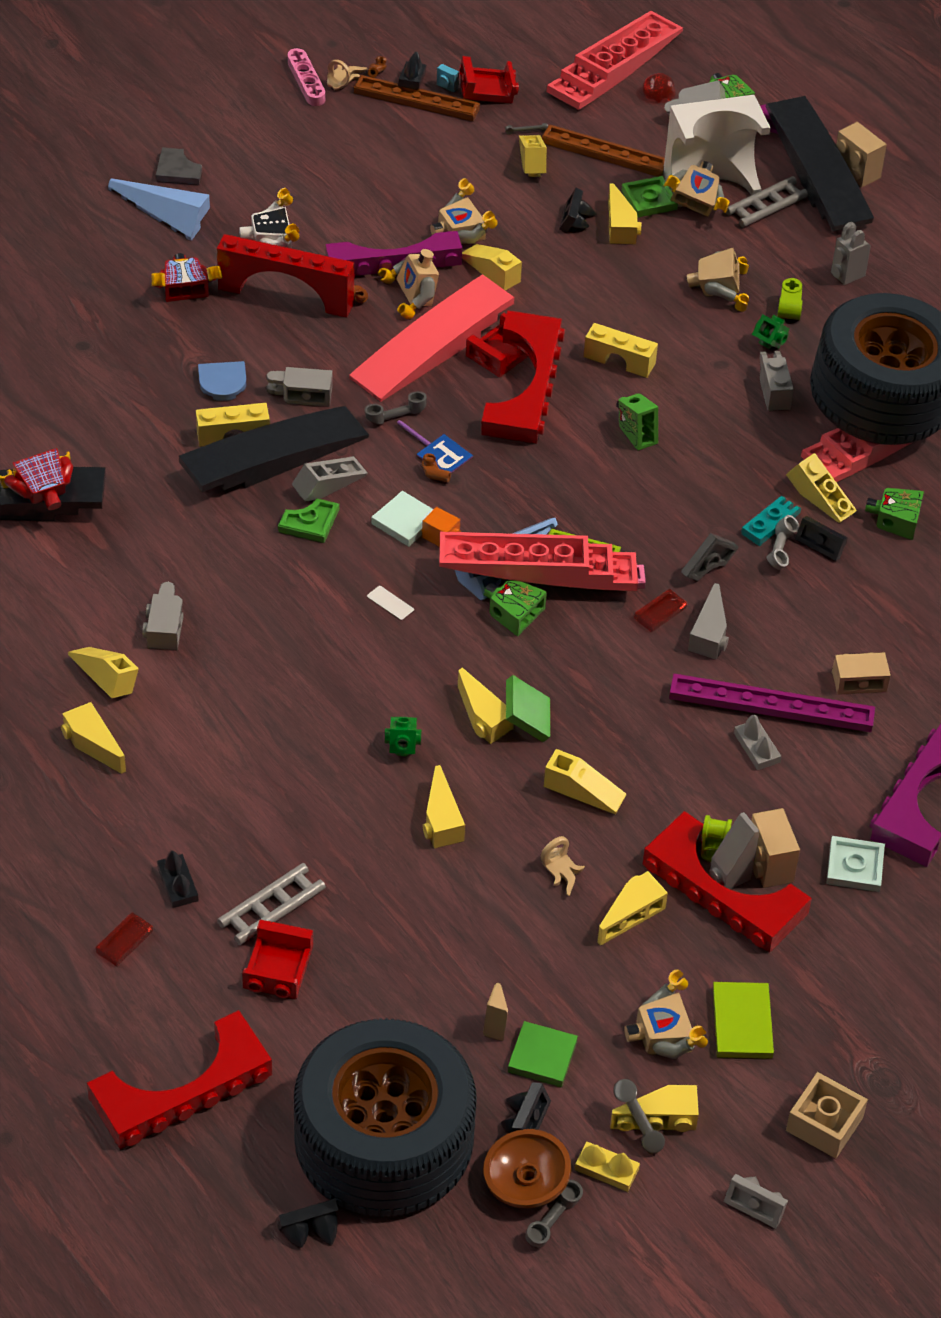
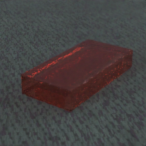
[634,589,687,632]
[96,912,153,967]

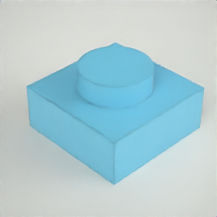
[437,64,459,93]

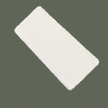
[367,586,414,620]

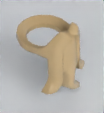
[327,60,367,90]
[541,836,585,896]

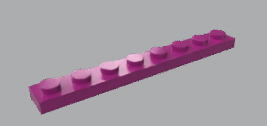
[669,673,875,732]

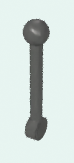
[505,123,549,135]

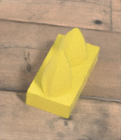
[575,1142,640,1192]

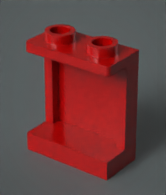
[459,56,519,103]
[466,313,528,378]
[242,919,313,999]

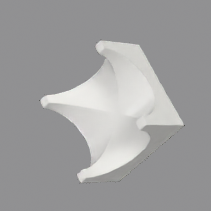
[663,95,770,207]

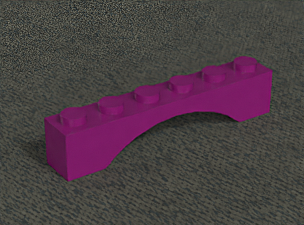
[325,231,462,276]

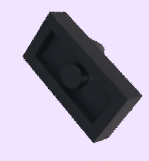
[398,52,427,90]
[559,187,596,233]
[795,516,848,561]
[157,850,199,908]
[501,1082,551,1133]
[276,1199,339,1248]

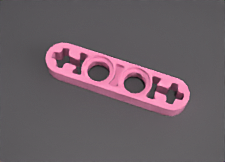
[288,48,325,106]

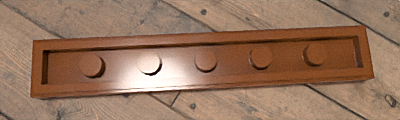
[354,75,480,121]
[542,125,665,177]

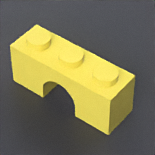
[584,323,658,378]
[196,403,270,447]

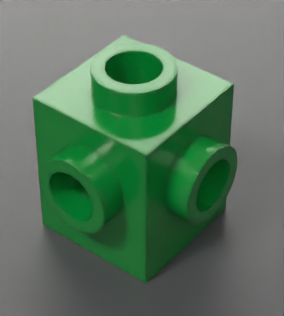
[752,314,790,349]
[385,717,422,756]

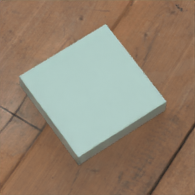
[371,491,434,547]
[826,836,885,892]

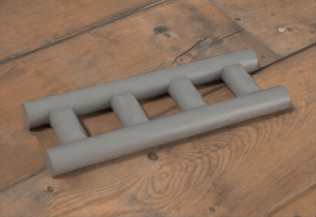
[726,176,807,228]
[217,863,326,945]

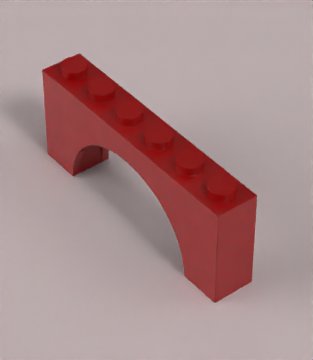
[217,234,354,318]
[481,310,565,444]
[642,811,812,953]
[87,1010,272,1149]

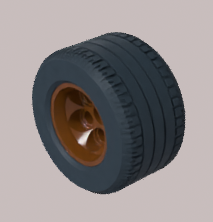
[810,293,941,445]
[293,1018,477,1217]

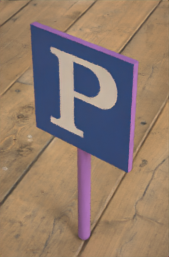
[397,420,473,473]

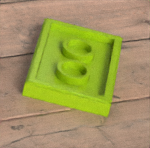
[713,982,774,1058]

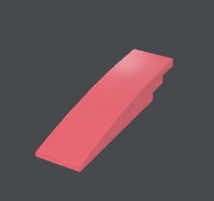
[546,11,683,110]
[349,274,514,402]
[801,428,913,482]
[439,532,638,591]

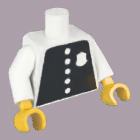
[239,188,300,249]

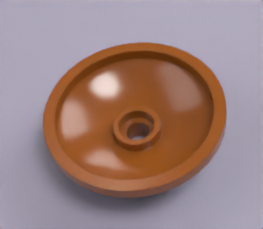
[483,1129,571,1208]

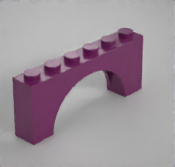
[869,724,941,867]

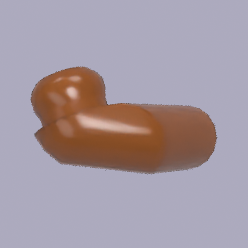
[368,56,387,78]
[354,285,368,303]
[421,453,451,483]

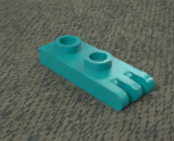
[741,496,801,546]

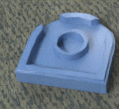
[198,361,246,401]

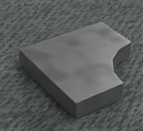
[156,147,202,185]

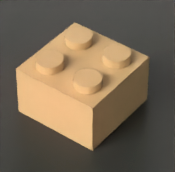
[836,122,887,187]
[751,808,800,888]
[786,1072,868,1158]

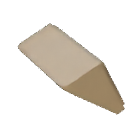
[483,983,508,1041]

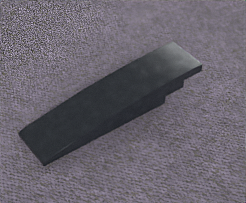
[765,96,874,232]
[179,406,369,492]
[0,467,106,521]

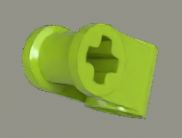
[777,278,802,320]
[701,815,732,863]

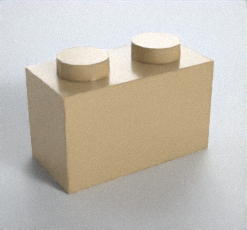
[832,652,891,694]

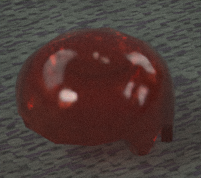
[643,73,676,103]

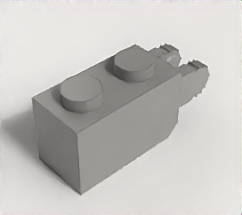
[664,80,726,116]
[831,222,871,285]
[760,351,794,411]
[266,367,333,407]
[143,581,183,650]

